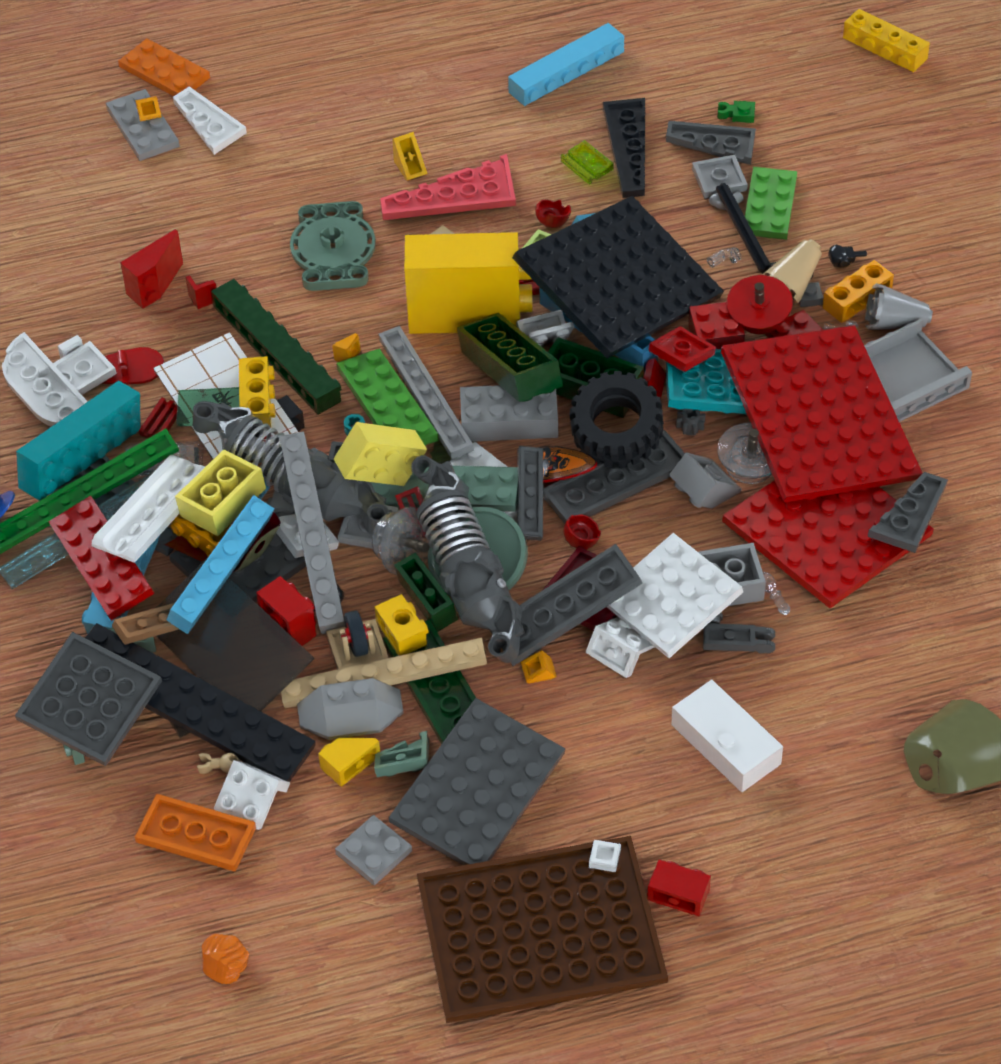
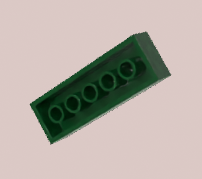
[457,313,563,402]

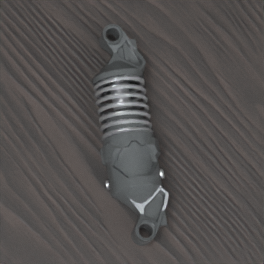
[192,401,389,535]
[411,455,525,663]

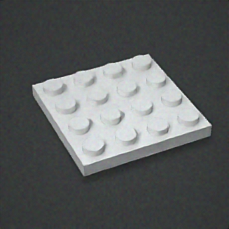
[607,533,743,658]

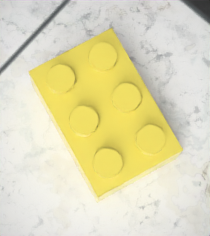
[334,422,427,486]
[175,450,266,536]

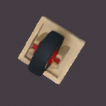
[326,610,389,669]

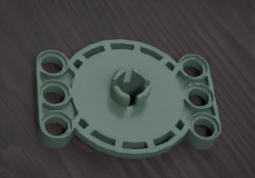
[290,201,376,291]

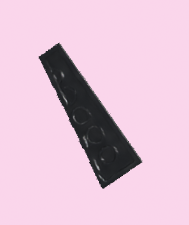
[603,98,645,198]

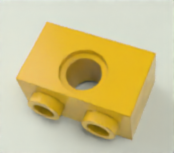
[374,594,429,656]

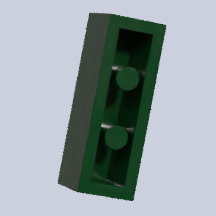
[394,552,458,632]

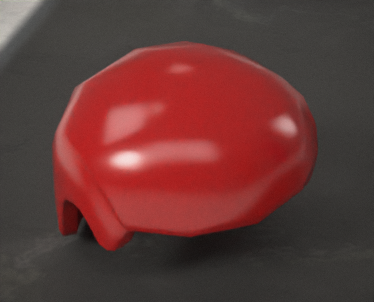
[535,199,571,228]
[563,514,601,550]

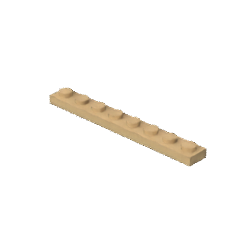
[280,638,487,709]

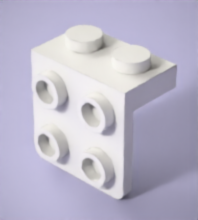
[516,310,574,348]

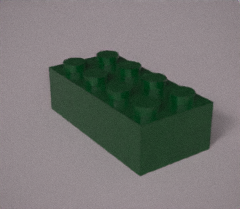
[548,337,644,418]

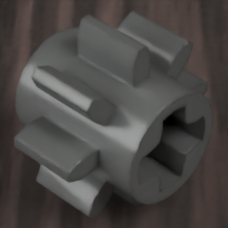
[676,409,706,435]

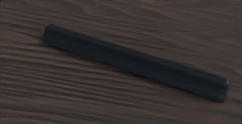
[716,183,770,274]

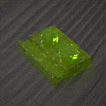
[561,140,614,185]

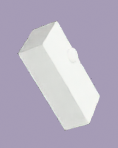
[671,680,783,792]

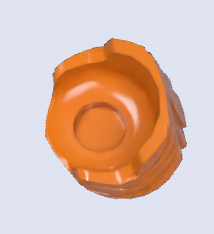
[201,934,250,984]

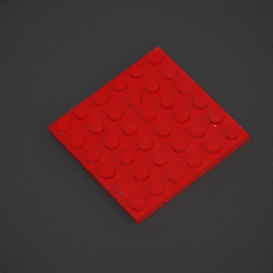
[722,480,934,609]

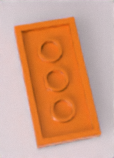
[118,38,210,96]
[135,794,256,872]

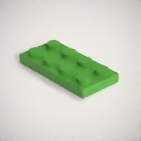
[745,167,797,240]

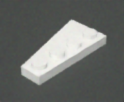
[173,87,247,155]

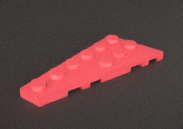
[380,154,516,220]

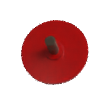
[727,275,793,334]

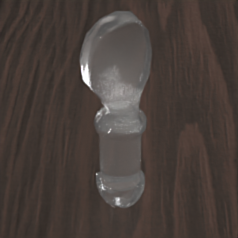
[763,572,790,615]

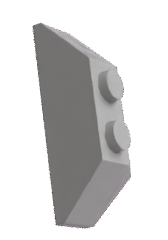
[297,678,404,740]

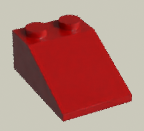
[120,229,183,309]

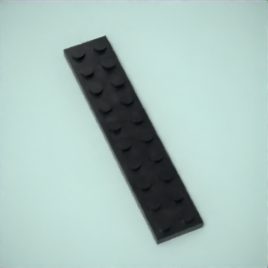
[85,623,316,782]

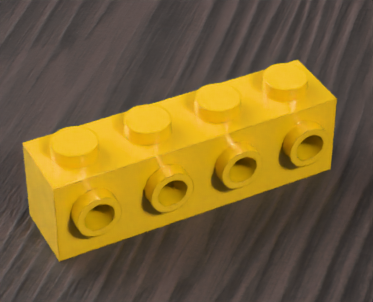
[843,9,930,72]

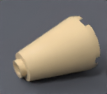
[763,239,822,305]

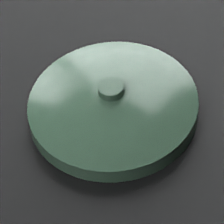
[428,507,528,596]

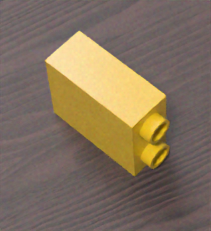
[404,232,533,334]

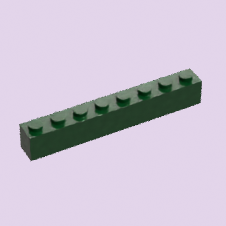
[211,279,342,415]

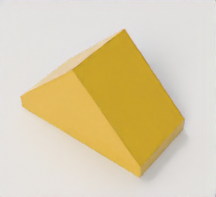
[392,132,428,181]

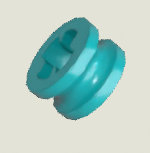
[344,414,365,436]

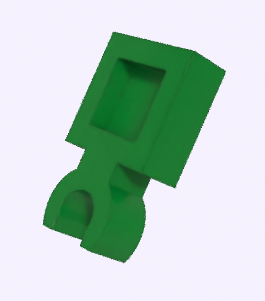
[717,101,755,123]

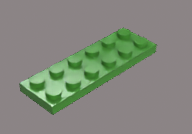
[337,348,438,445]

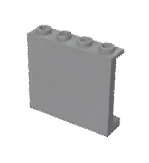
[864,319,972,422]

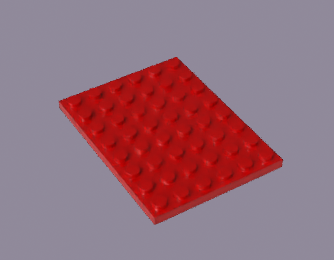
[721,325,923,503]

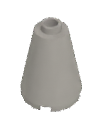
[865,283,933,330]

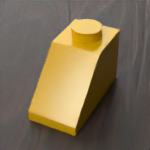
[318,738,380,787]

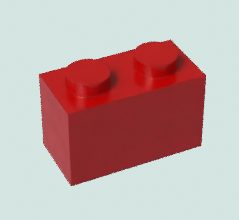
[647,859,711,917]

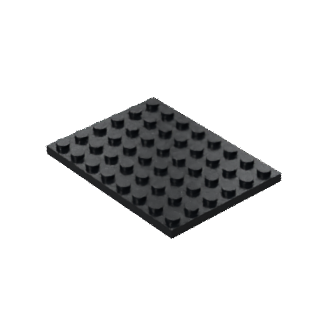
[512,196,724,358]

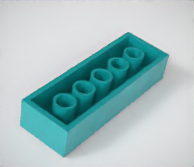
[16,380,141,501]

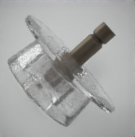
[717,423,772,484]
[372,507,433,575]

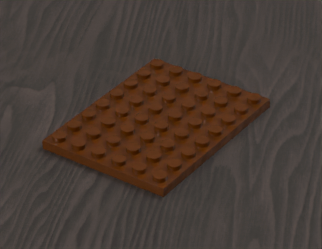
[417,836,668,1023]

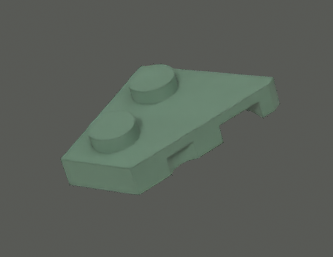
[374,731,429,777]

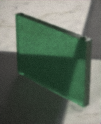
[176,387,239,427]

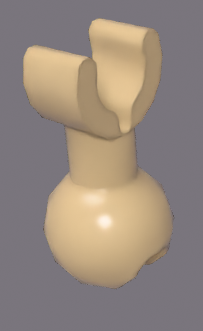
[197,753,240,774]

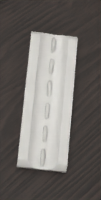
[92,454,205,563]

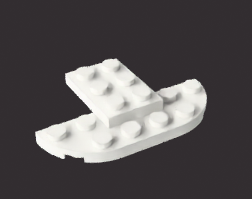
[2,332,117,427]

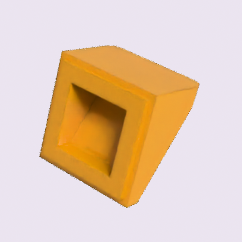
[135,96,162,122]
[332,333,361,362]
[520,650,557,684]

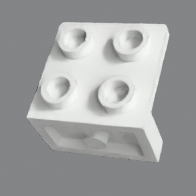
[586,617,655,678]
[214,760,290,830]

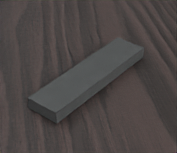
[517,446,543,541]

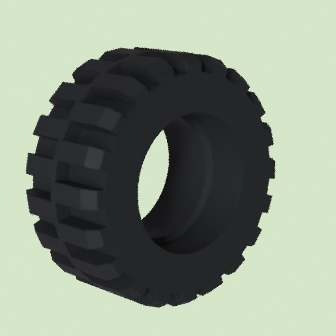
[569,371,664,468]

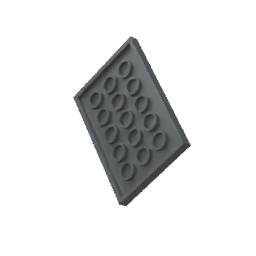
[389,698,565,865]

